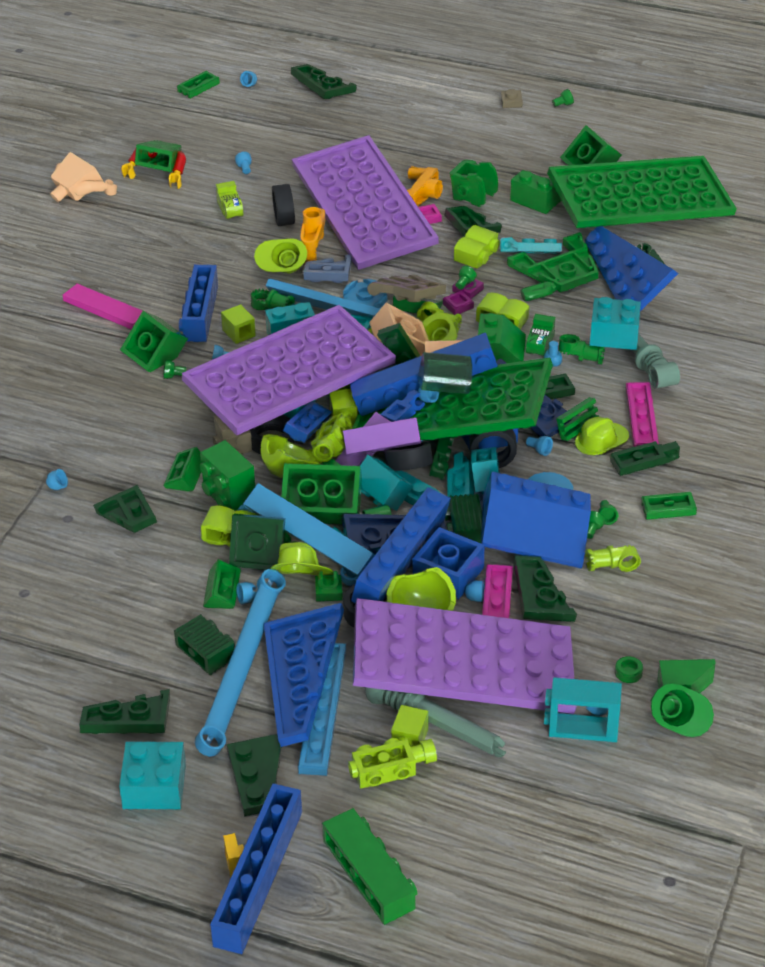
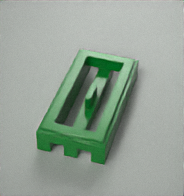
[177,71,220,99]
[556,397,599,441]
[641,492,697,520]

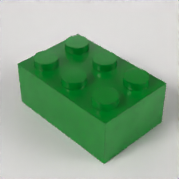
[281,463,362,524]

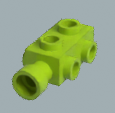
[311,413,353,462]
[348,738,437,789]

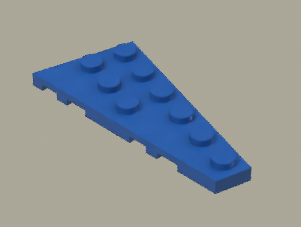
[584,225,679,311]
[264,603,344,747]

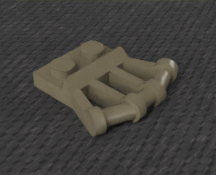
[367,275,446,302]

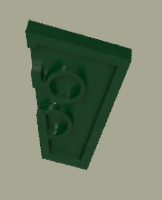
[291,64,357,99]
[513,555,577,622]
[79,689,171,734]
[227,734,282,817]

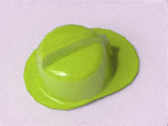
[254,239,307,274]
[422,313,458,341]
[575,417,629,455]
[271,542,333,576]

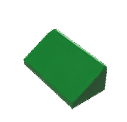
[393,296,443,316]
[163,447,201,491]
[203,559,241,609]

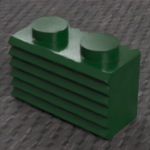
[445,493,482,543]
[174,614,235,675]

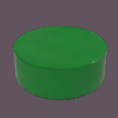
[615,656,643,683]

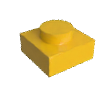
[223,833,244,878]

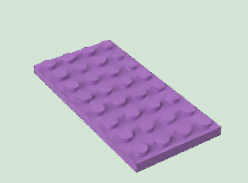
[292,135,439,270]
[182,305,396,435]
[353,598,577,714]

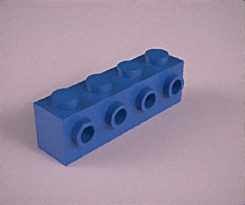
[179,264,218,342]

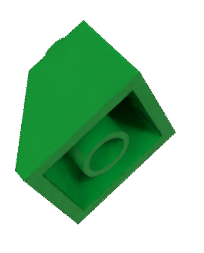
[560,125,622,165]
[510,170,561,214]
[120,311,188,372]
[478,313,526,363]

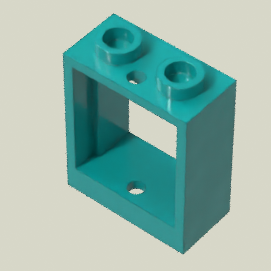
[544,677,622,742]

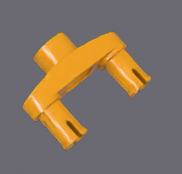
[407,166,443,206]
[301,207,326,264]

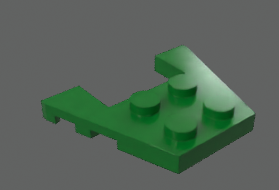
[507,232,599,292]

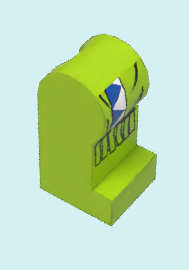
[216,181,244,219]

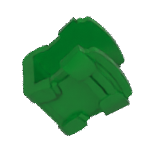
[450,160,498,207]

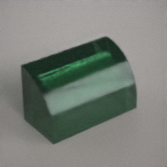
[417,352,472,394]

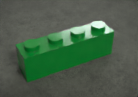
[322,808,417,925]

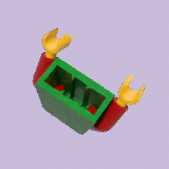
[121,140,186,189]

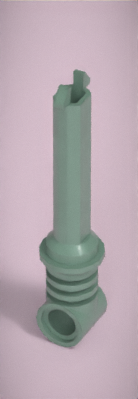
[631,333,680,389]
[365,687,506,757]

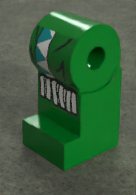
[526,314,556,356]

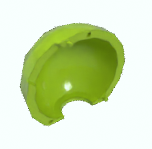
[260,434,322,479]
[387,567,456,611]

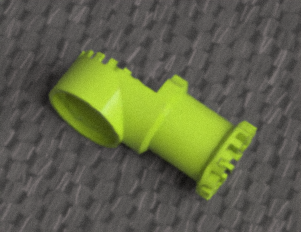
[417,301,462,333]
[585,545,641,572]

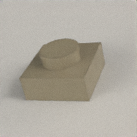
[501,89,523,108]

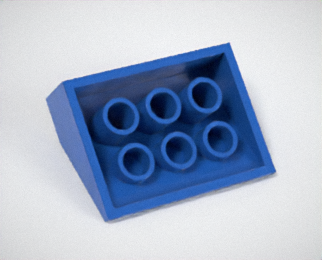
[481,472,591,569]

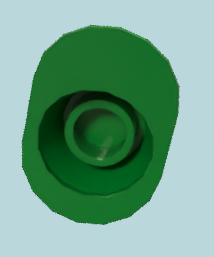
[650,683,714,737]

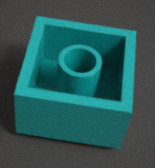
[589,297,641,350]
[119,742,186,809]

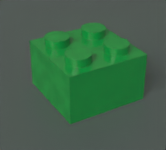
[200,440,255,511]

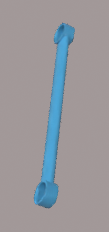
[195,569,286,757]

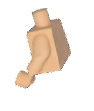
[50,152,117,203]

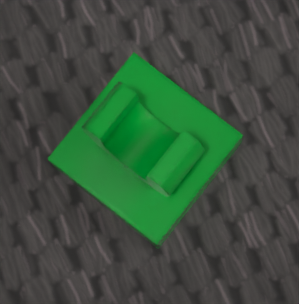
[315,571,343,602]

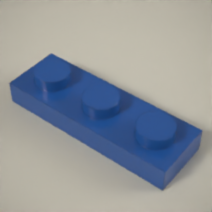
[283,401,332,443]

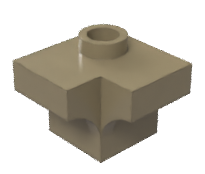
[213,416,252,455]

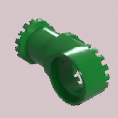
[251,288,295,310]
[558,334,605,365]

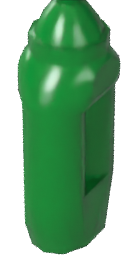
[520,281,557,301]

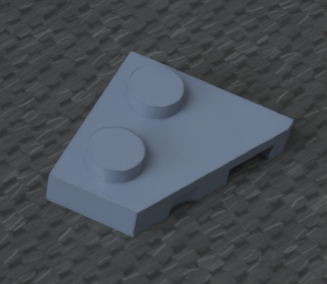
[303,254,352,283]

